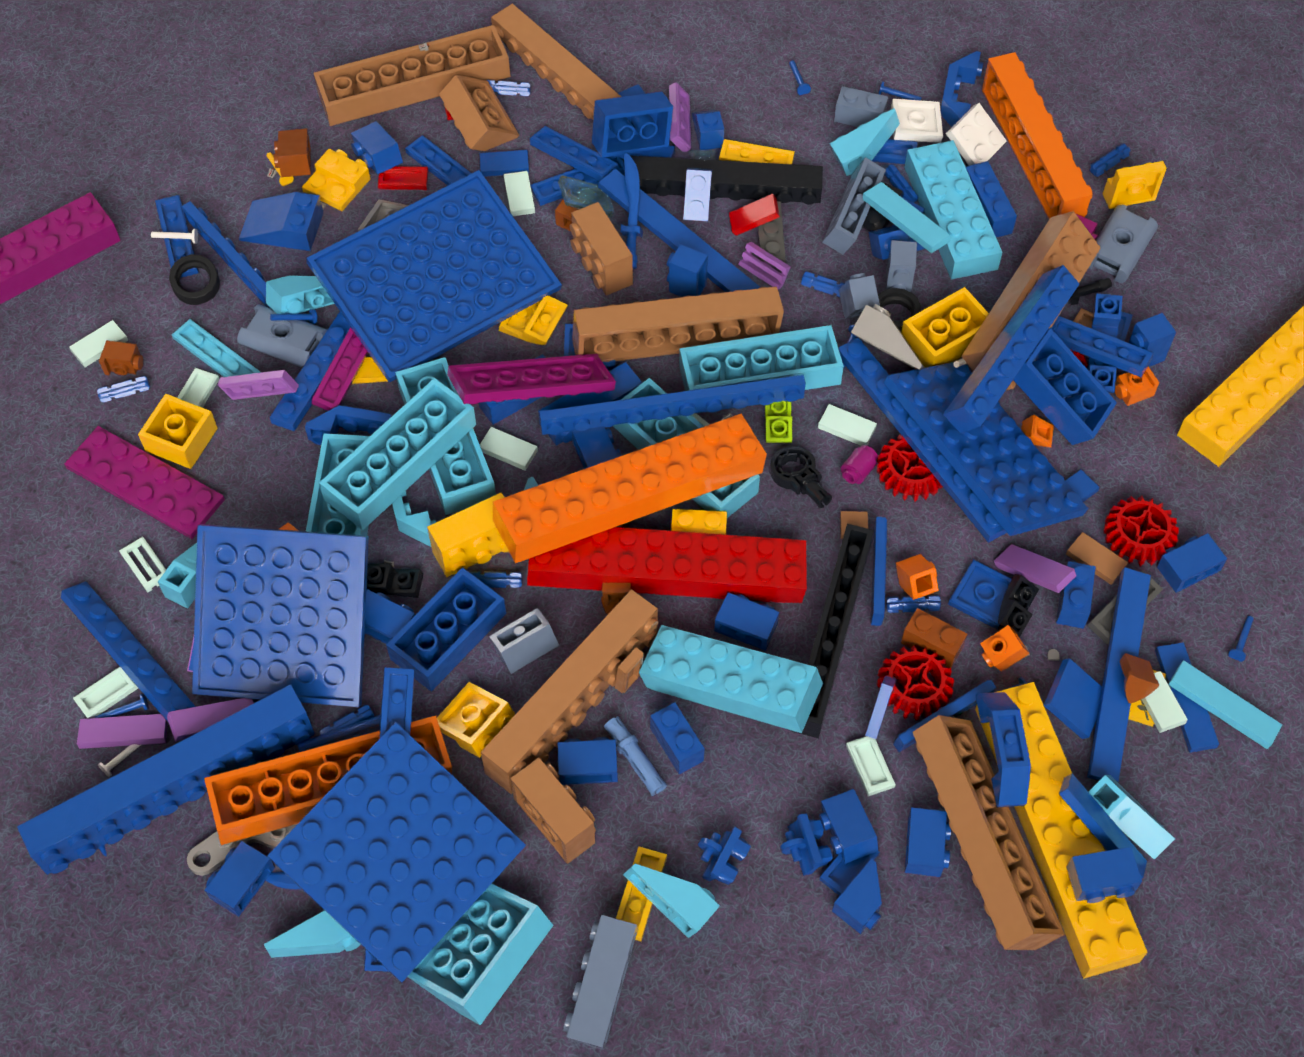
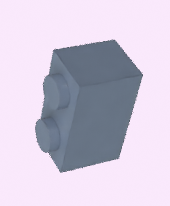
[834,86,888,127]
[885,240,917,292]
[839,273,880,319]
[489,608,559,674]

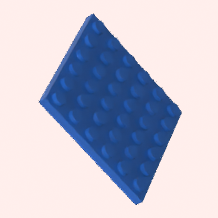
[192,524,369,707]
[267,722,526,983]

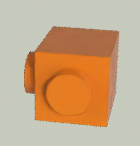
[896,554,939,600]
[980,625,1030,671]

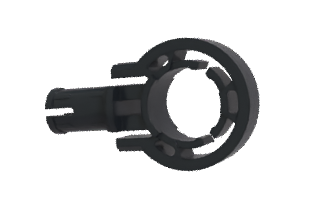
[770,446,832,508]

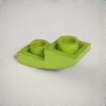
[765,401,792,443]

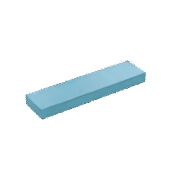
[863,182,951,254]
[172,319,261,377]
[1168,660,1282,749]

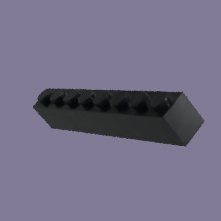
[630,155,823,205]
[791,524,874,739]

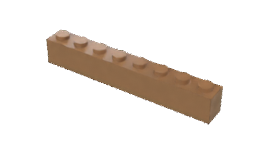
[491,3,621,119]

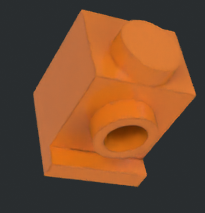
[1115,366,1160,406]

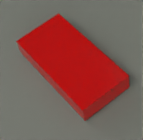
[378,166,429,190]
[729,194,780,236]

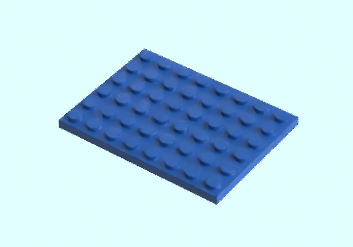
[307,170,562,383]

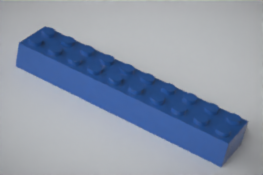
[17,684,315,875]

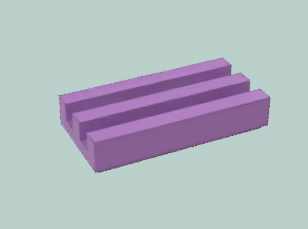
[738,242,791,290]

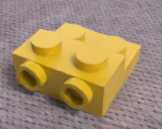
[302,149,370,211]
[1103,161,1167,209]
[437,682,515,758]

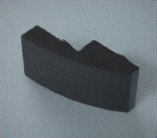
[366,563,423,598]
[998,574,1039,637]

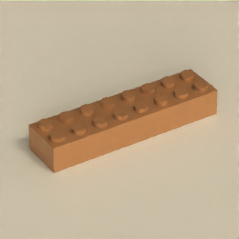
[313,25,510,126]
[962,211,1100,390]
[572,286,784,362]
[481,589,658,794]
[913,715,1065,950]

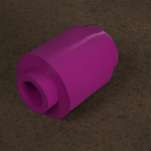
[841,445,878,484]

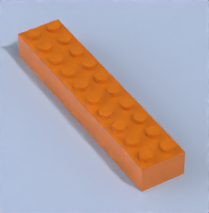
[493,413,767,563]

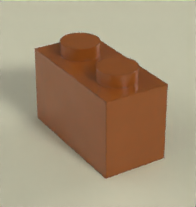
[273,128,311,178]
[901,608,968,668]

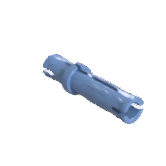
[604,716,667,796]

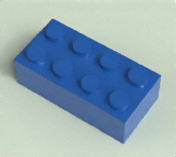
[1013,328,1117,445]
[386,567,506,692]

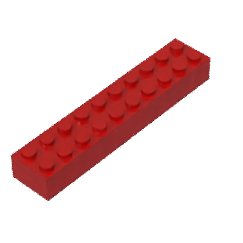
[527,527,807,603]

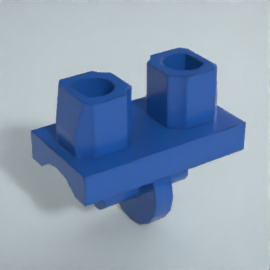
[780,813,833,876]
[698,827,751,885]

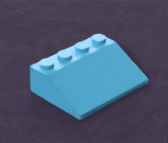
[407,884,553,1025]

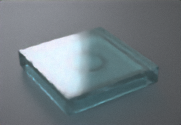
[558,175,614,217]

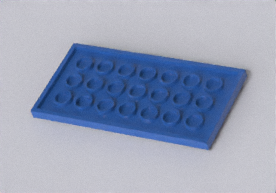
[884,362,1089,536]

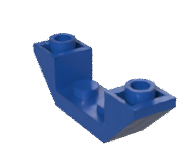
[940,51,984,127]
[1087,293,1123,393]
[305,405,392,445]
[976,692,1031,807]

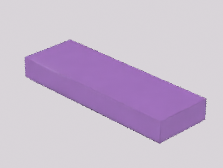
[669,82,691,152]
[218,370,299,400]
[994,544,1076,593]
[167,698,254,742]
[77,714,168,749]

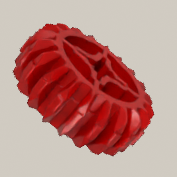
[876,434,943,502]
[1103,495,1179,566]
[877,645,954,721]

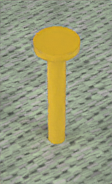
[266,152,294,186]

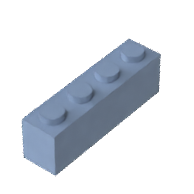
[822,157,886,255]
[564,915,638,1050]

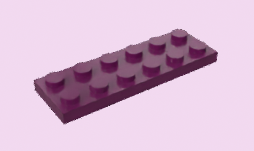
[447,354,616,404]
[64,426,225,539]

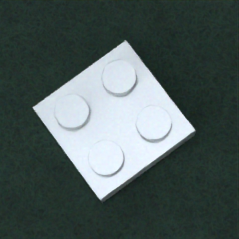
[891,99,943,143]
[946,103,1006,166]

